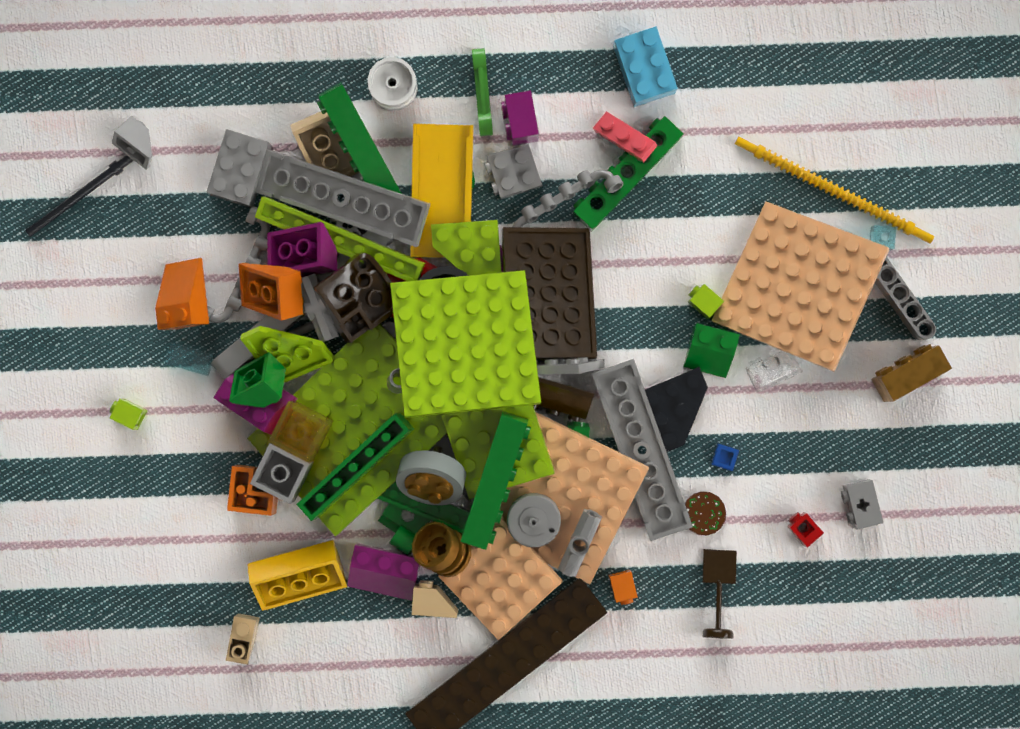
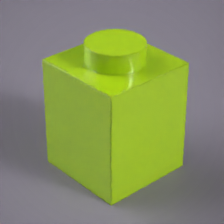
[688,284,724,319]
[109,398,148,430]

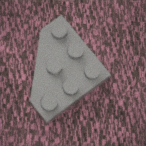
[536,357,605,374]

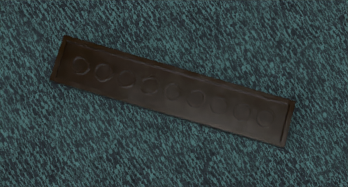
[405,578,608,729]

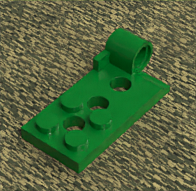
[378,450,431,555]

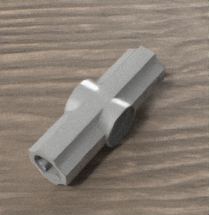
[301,274,339,342]
[558,509,602,577]

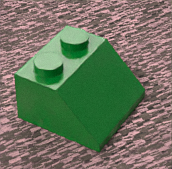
[683,323,740,378]
[229,352,286,408]

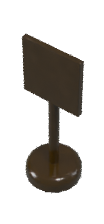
[702,549,737,639]

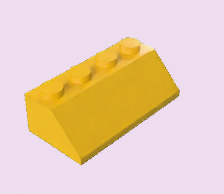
[247,540,347,611]

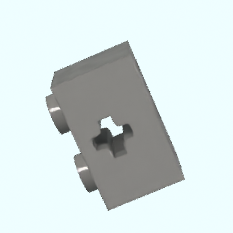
[841,479,883,530]

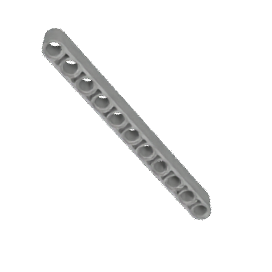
[211,231,396,380]

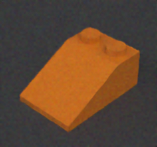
[155,258,209,330]
[239,263,303,321]

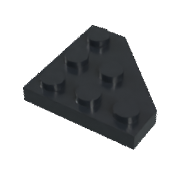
[645,367,708,452]

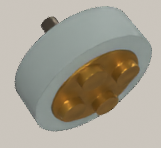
[396,446,466,505]

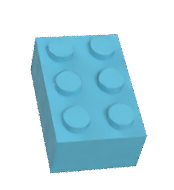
[613,26,678,107]

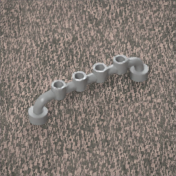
[512,170,624,227]
[206,206,270,325]

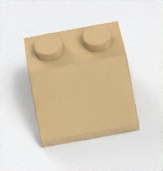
[412,580,458,618]

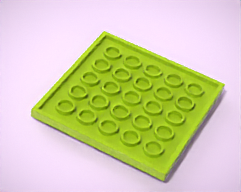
[390,270,541,418]

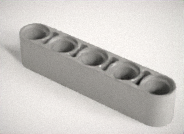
[875,256,936,340]

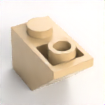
[225,613,260,665]

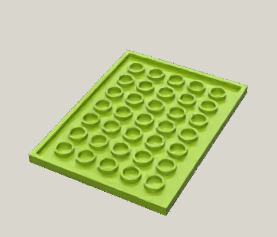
[247,323,447,537]

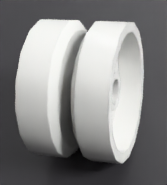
[368,57,418,111]

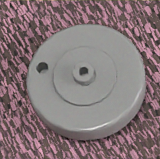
[507,493,561,547]

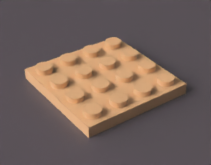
[438,516,563,641]

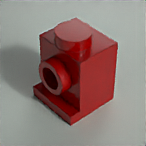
[787,512,824,548]

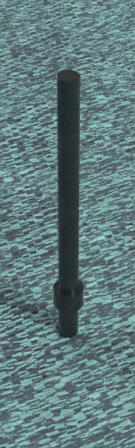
[25,155,134,237]

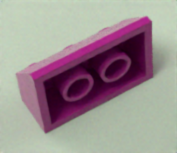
[267,222,337,278]
[213,373,298,436]
[347,543,420,601]

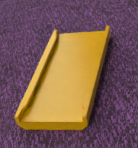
[410,124,474,258]

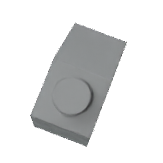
[112,116,152,170]

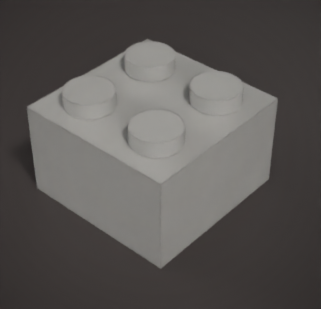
[250,442,314,504]

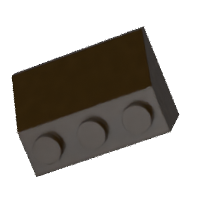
[533,377,594,422]

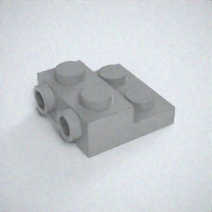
[484,144,542,200]

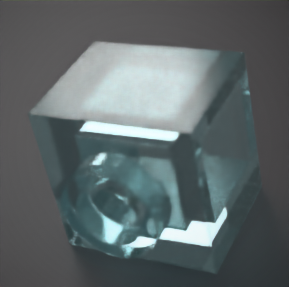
[870,225,896,251]

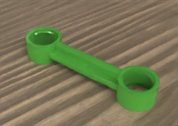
[472,48,493,136]

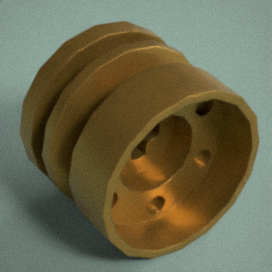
[412,522,471,577]

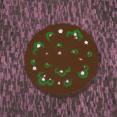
[685,491,726,536]

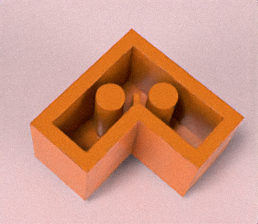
[227,465,278,516]

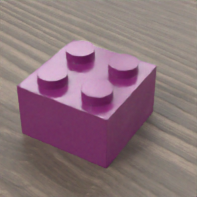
[501,90,539,146]

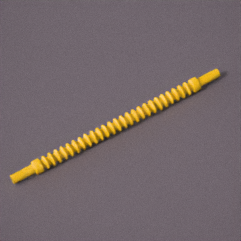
[735,136,934,244]

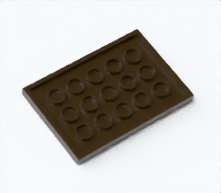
[502,227,597,360]

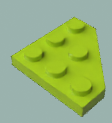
[431,220,502,276]
[240,326,334,383]

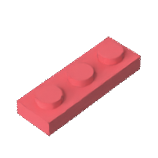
[593,111,657,163]

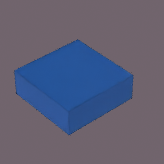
[711,444,739,471]

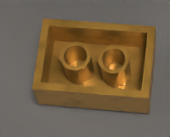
[871,344,952,402]

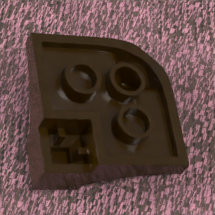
[313,253,393,343]

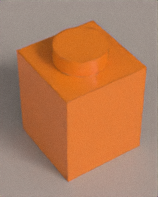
[609,570,638,605]

